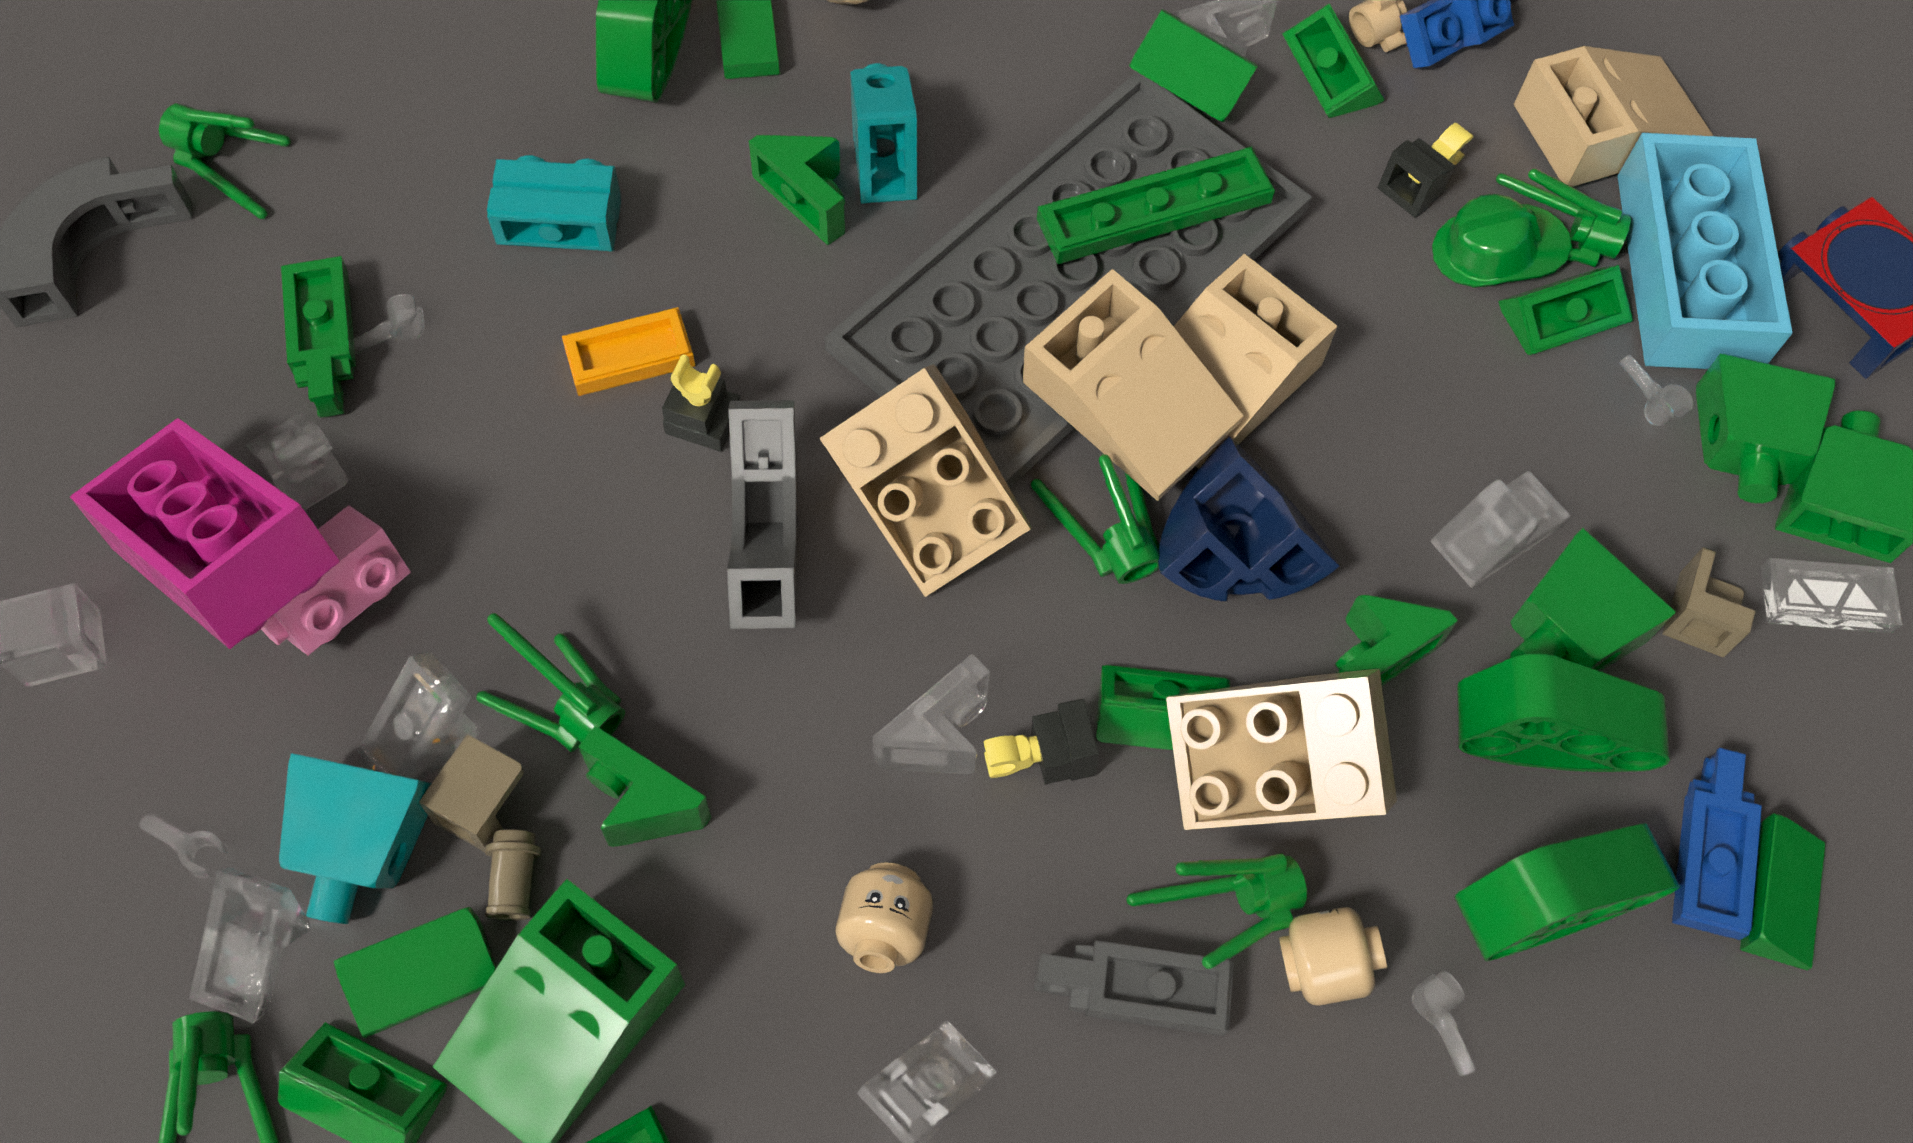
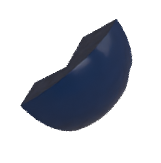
[1158,436,1339,602]

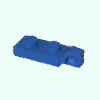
[1672,748,1762,940]

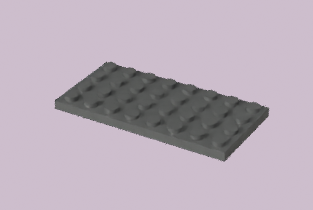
[824,72,1312,488]

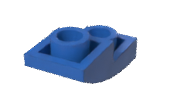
[1400,0,1514,68]

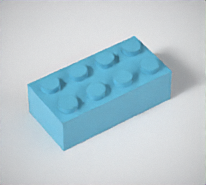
[1617,133,1793,369]

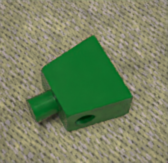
[1696,353,1835,503]
[1775,410,1913,563]
[1510,528,1676,671]

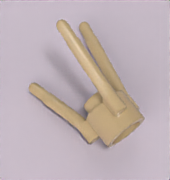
[1349,0,1407,53]

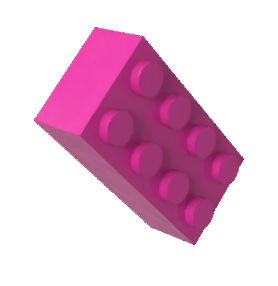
[69,418,340,649]

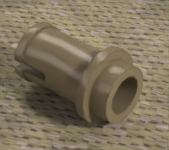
[485,830,541,920]

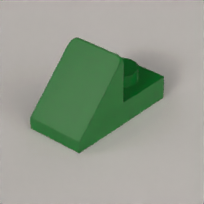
[749,135,845,246]
[1335,595,1458,686]
[578,726,711,847]

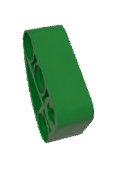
[596,0,692,103]
[1457,654,1670,772]
[1454,823,1681,962]

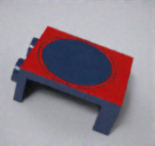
[1778,197,1913,379]

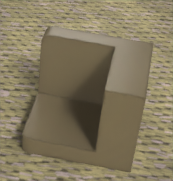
[1663,547,1755,658]
[419,734,524,852]

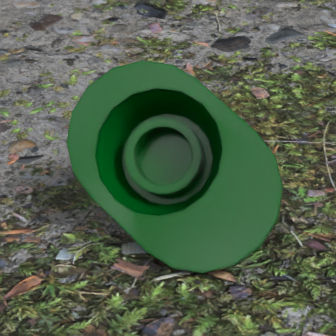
[1432,194,1572,287]

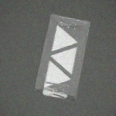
[1760,558,1903,633]

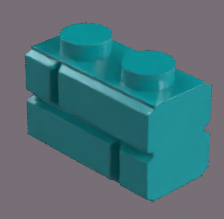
[487,155,621,251]

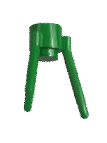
[159,103,291,219]
[1496,168,1631,267]
[1031,454,1159,584]
[476,613,625,752]
[1126,853,1307,969]
[158,1011,279,1143]

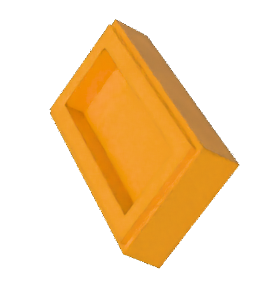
[562,307,695,396]

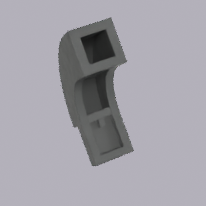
[0,156,193,327]
[727,400,799,629]

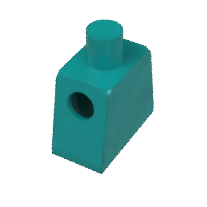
[850,63,917,204]
[279,753,432,924]

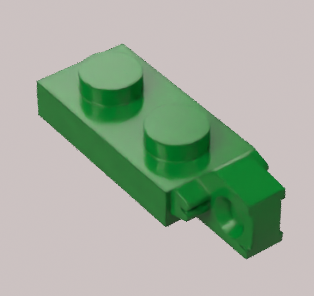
[281,256,356,418]

